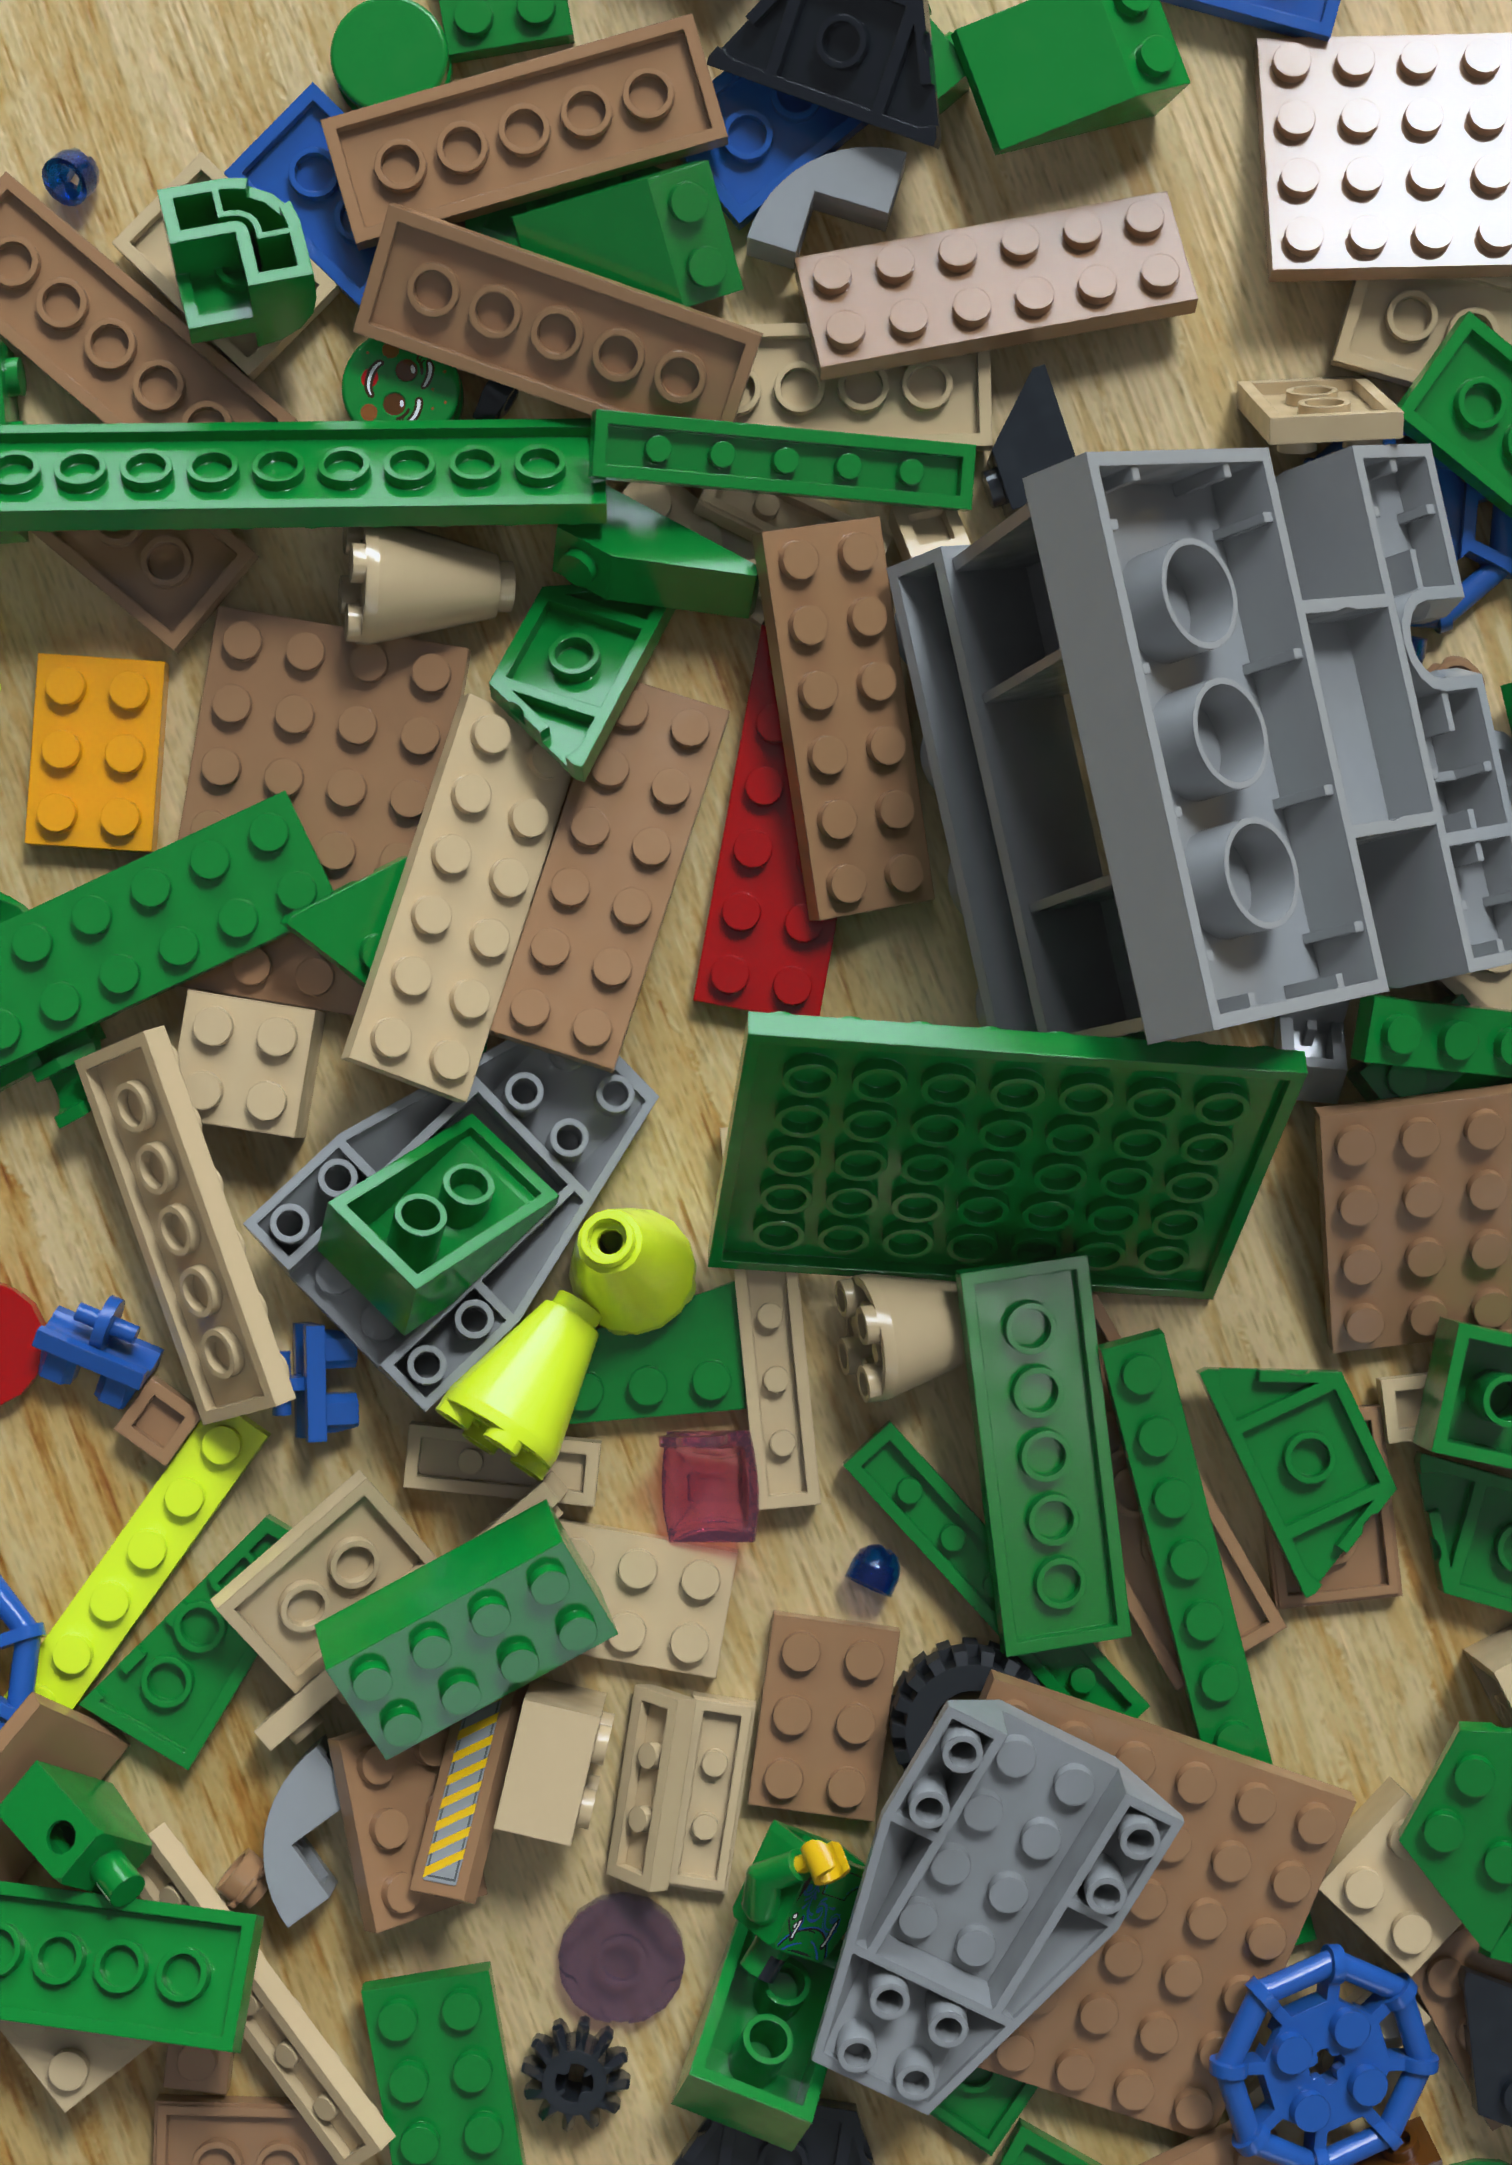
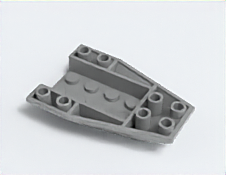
[243,1040,659,1412]
[811,1699,1185,2115]

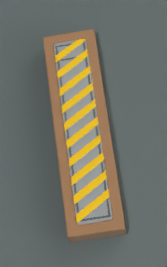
[409,1683,529,1904]

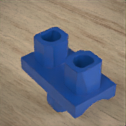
[32,1295,165,1409]
[272,1322,359,1443]

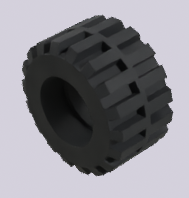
[889,1637,1041,1771]

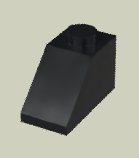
[981,364,1075,518]

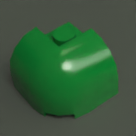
[157,178,317,347]

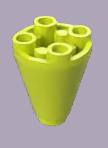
[569,1208,697,1336]
[435,1290,602,1481]

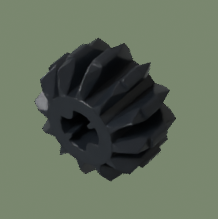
[521,2015,631,2132]

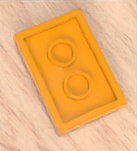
[25,653,170,854]

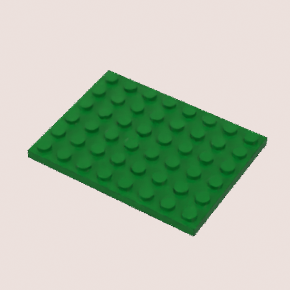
[708,1011,1308,1300]

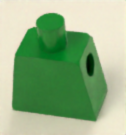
[0,1760,153,1907]

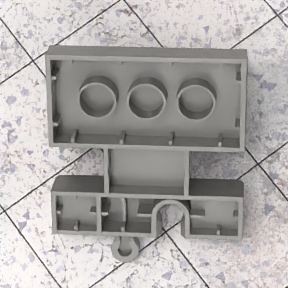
[886,443,1512,1045]

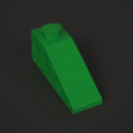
[552,485,759,619]

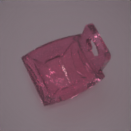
[659,1430,759,1542]

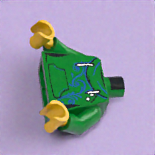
[733,1820,866,1984]

